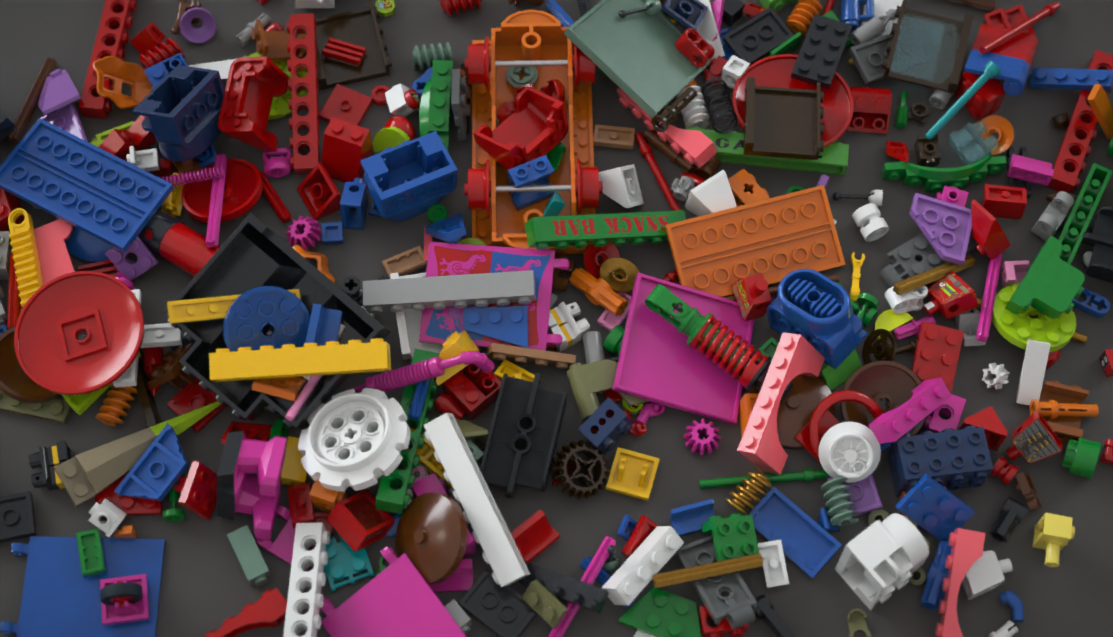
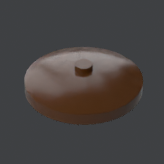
[0,326,62,403]
[840,361,926,447]
[751,374,835,450]
[396,493,467,584]

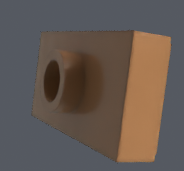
[382,246,427,279]

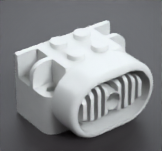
[835,513,929,611]

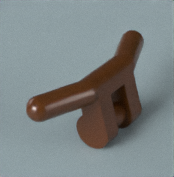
[171,0,202,35]

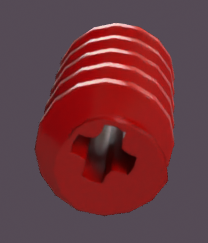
[439,0,482,17]
[139,38,185,70]

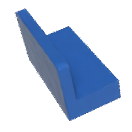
[305,304,343,346]
[669,499,715,537]

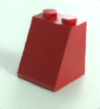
[321,117,374,183]

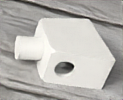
[962,550,1013,600]

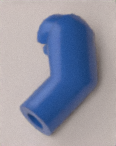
[1000,590,1024,622]

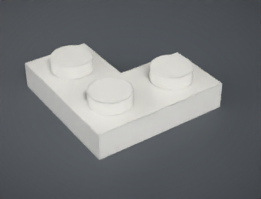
[758,539,789,588]

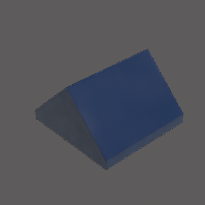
[661,0,708,30]

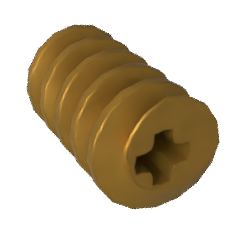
[725,466,773,515]

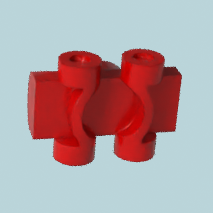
[703,56,728,86]

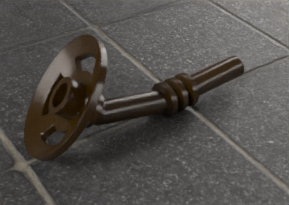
[862,329,917,365]

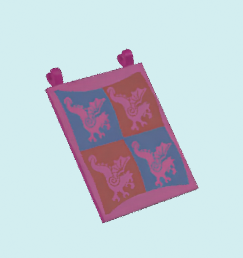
[419,242,570,351]

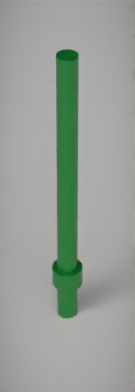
[699,468,831,489]

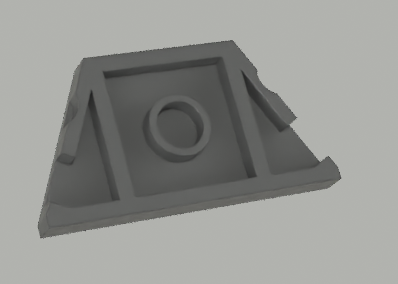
[451,69,471,141]

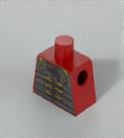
[1006,410,1063,464]

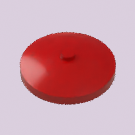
[181,158,263,223]

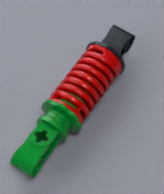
[644,284,794,404]

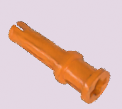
[1030,399,1099,419]

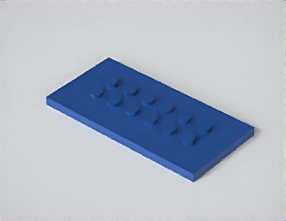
[0,118,174,252]

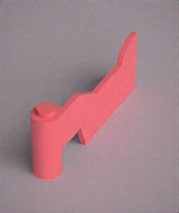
[34,219,75,285]

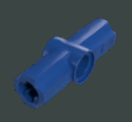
[920,541,952,610]

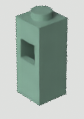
[227,525,272,587]

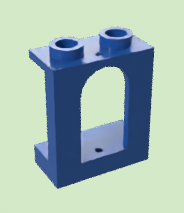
[508,155,555,211]

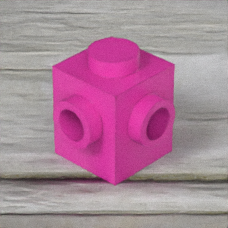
[936,186,968,207]

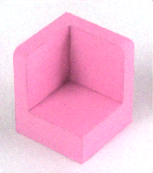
[1000,260,1030,288]

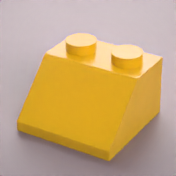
[436,330,480,386]

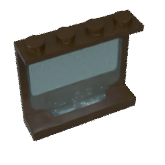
[882,0,974,94]

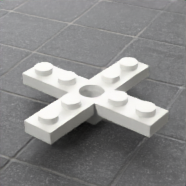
[78,289,183,387]

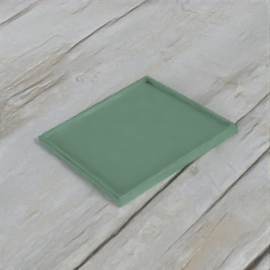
[563,0,712,118]

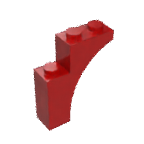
[99,115,157,159]

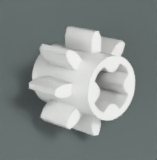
[982,363,1010,390]

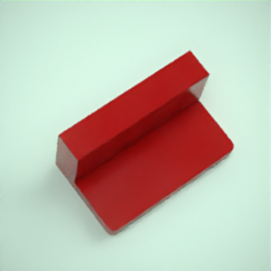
[982,184,1027,219]
[511,510,560,564]

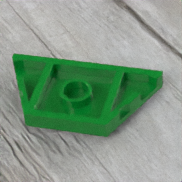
[619,587,701,637]

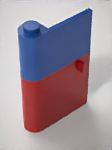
[964,23,1038,96]

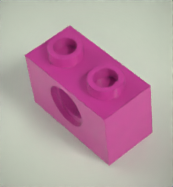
[923,394,966,433]

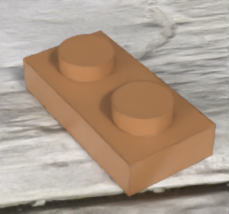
[593,124,635,150]

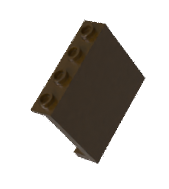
[308,0,392,90]
[743,77,824,160]

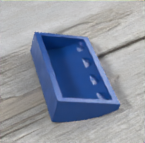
[749,486,842,578]

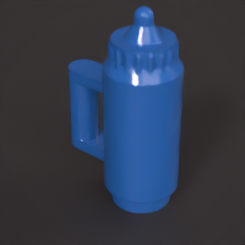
[841,0,874,33]

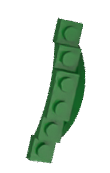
[419,60,453,153]
[881,156,1007,193]

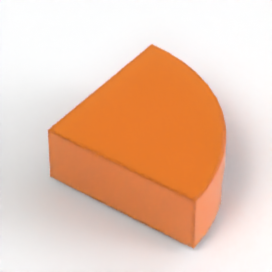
[114,525,137,539]

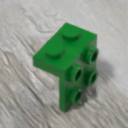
[701,513,759,562]

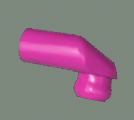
[635,402,665,425]

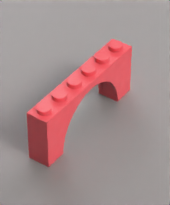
[737,332,825,475]

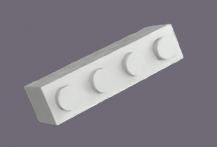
[601,526,684,605]

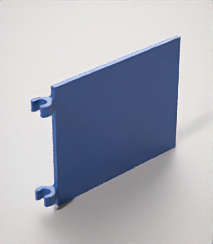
[0,536,165,637]

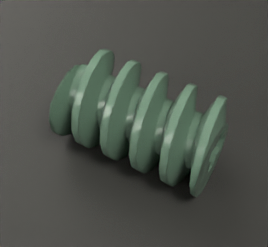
[412,42,454,70]
[821,477,859,526]

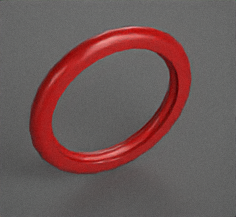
[808,390,883,459]

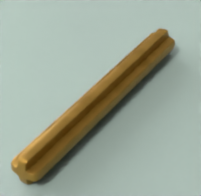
[893,254,976,295]
[653,553,763,588]

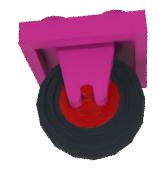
[100,574,150,626]

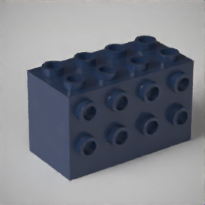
[887,426,993,497]

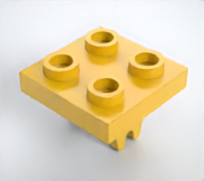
[606,447,660,501]

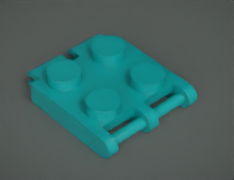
[324,535,375,592]

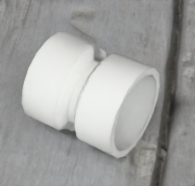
[852,203,889,242]

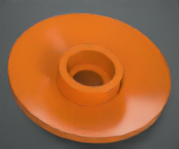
[974,115,1014,155]

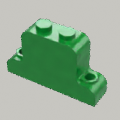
[1005,236,1085,319]

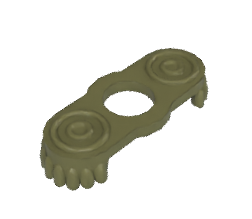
[847,608,871,637]

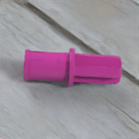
[894,315,936,340]

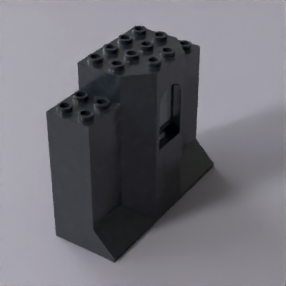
[164,213,390,429]

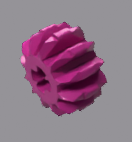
[285,216,322,251]
[683,418,721,456]

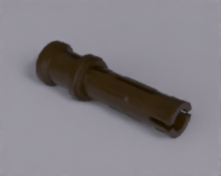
[651,87,697,132]

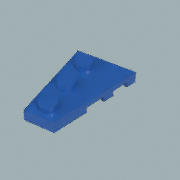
[463,306,529,348]

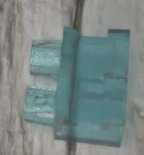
[948,121,998,165]

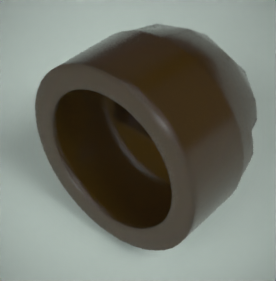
[1051,113,1069,129]

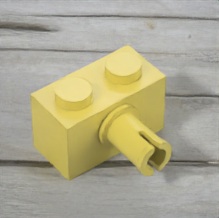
[1033,513,1075,567]

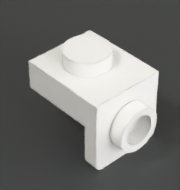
[126,146,160,172]

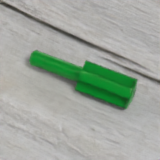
[895,91,908,129]

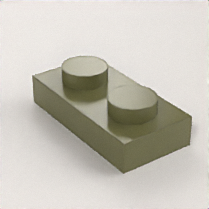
[522,580,568,629]

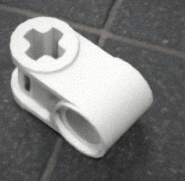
[885,285,928,314]

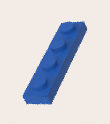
[1029,68,1113,91]

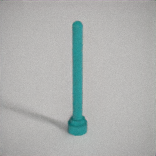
[925,60,1002,140]

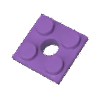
[105,236,159,281]

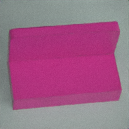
[1007,154,1054,186]
[429,559,473,593]

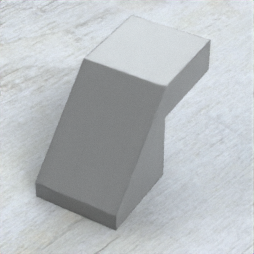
[955,307,986,346]

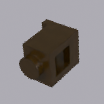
[914,134,941,167]

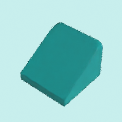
[543,191,565,217]

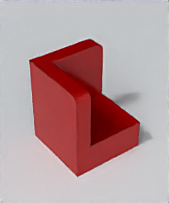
[129,21,166,55]

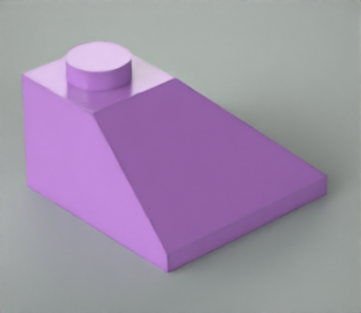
[37,69,81,116]

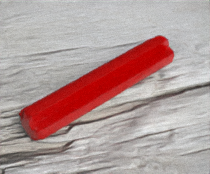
[260,172,292,223]

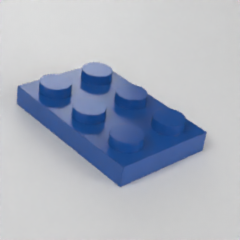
[896,473,975,541]

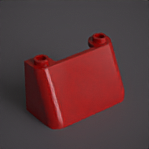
[218,56,290,152]
[473,86,568,171]

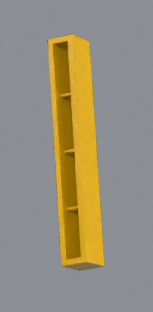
[209,338,391,382]

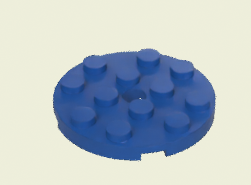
[223,286,310,352]

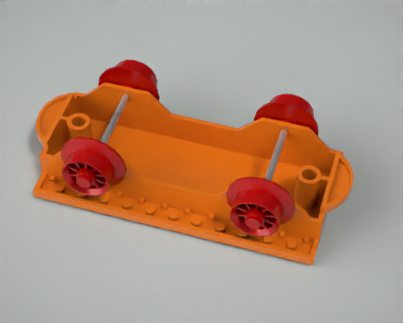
[464,10,603,254]

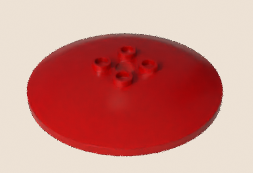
[732,54,854,148]
[14,271,145,395]

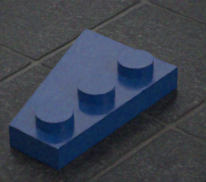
[424,212,467,243]

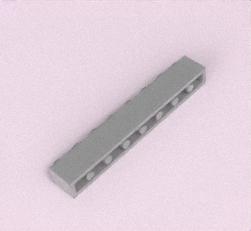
[363,270,536,314]

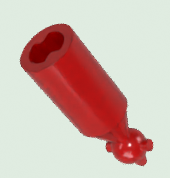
[143,347,163,396]

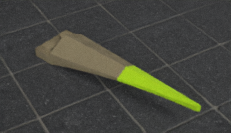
[54,401,222,507]

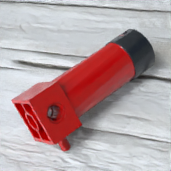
[140,210,221,277]

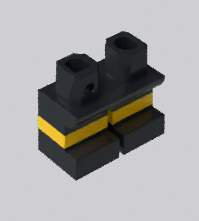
[28,441,72,491]

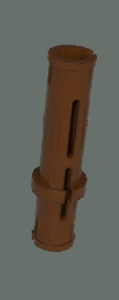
[643,129,696,173]

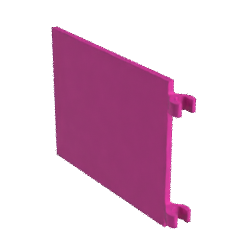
[320,546,467,637]

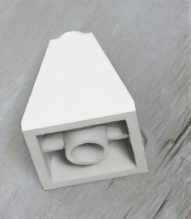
[685,170,737,217]

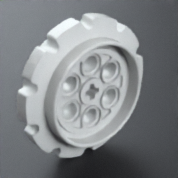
[298,388,410,492]

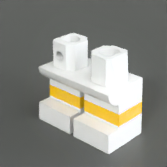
[548,301,590,352]

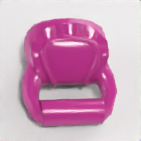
[262,147,292,178]

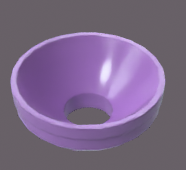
[180,7,216,44]

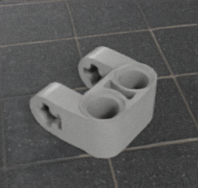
[1031,191,1074,241]

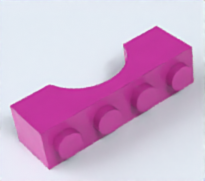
[868,377,951,444]

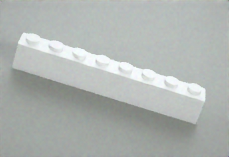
[424,413,530,587]

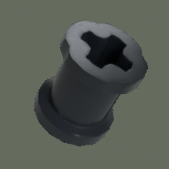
[342,276,362,302]

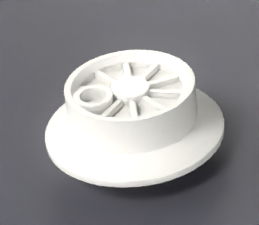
[818,422,881,482]

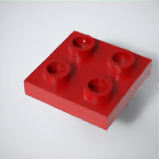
[173,461,217,520]

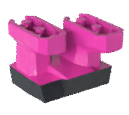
[216,431,287,540]

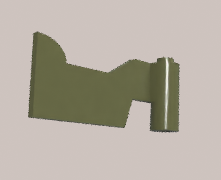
[566,359,648,421]

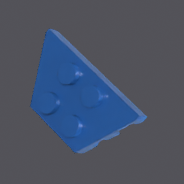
[114,424,189,501]

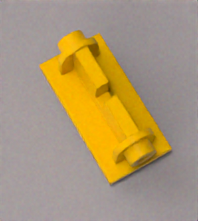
[161,173,187,216]

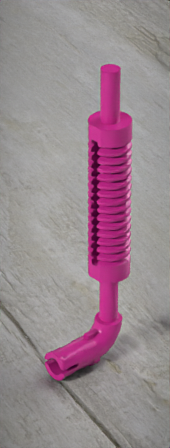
[346,351,494,393]

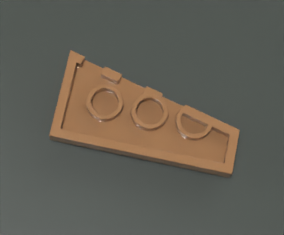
[484,343,576,369]

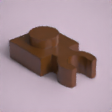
[1015,472,1042,511]

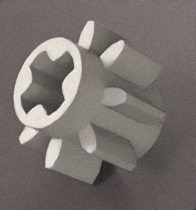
[670,176,695,202]

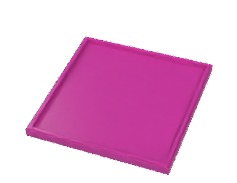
[612,272,755,425]

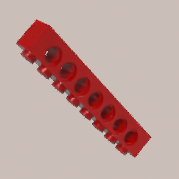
[79,0,137,119]
[286,13,320,175]
[1046,50,1113,193]

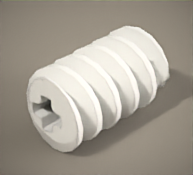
[677,86,709,129]

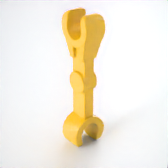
[849,252,865,301]

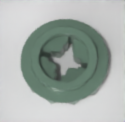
[506,60,538,88]

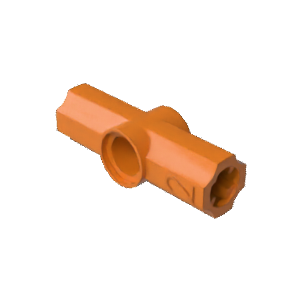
[569,268,628,316]

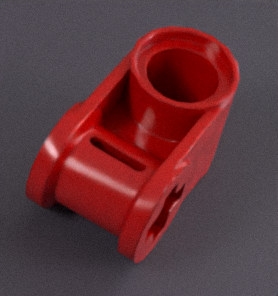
[675,28,715,68]

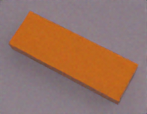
[1087,84,1113,140]

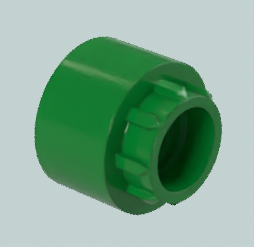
[1062,437,1101,479]

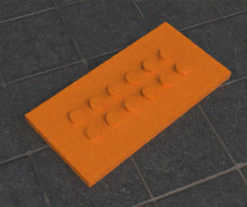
[665,185,846,297]

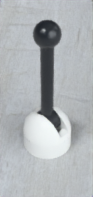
[833,189,883,206]

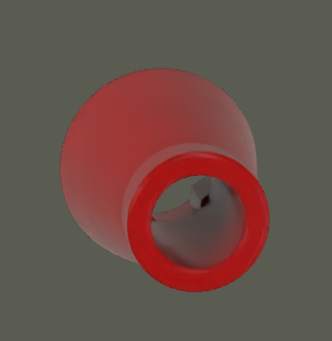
[433,392,466,420]

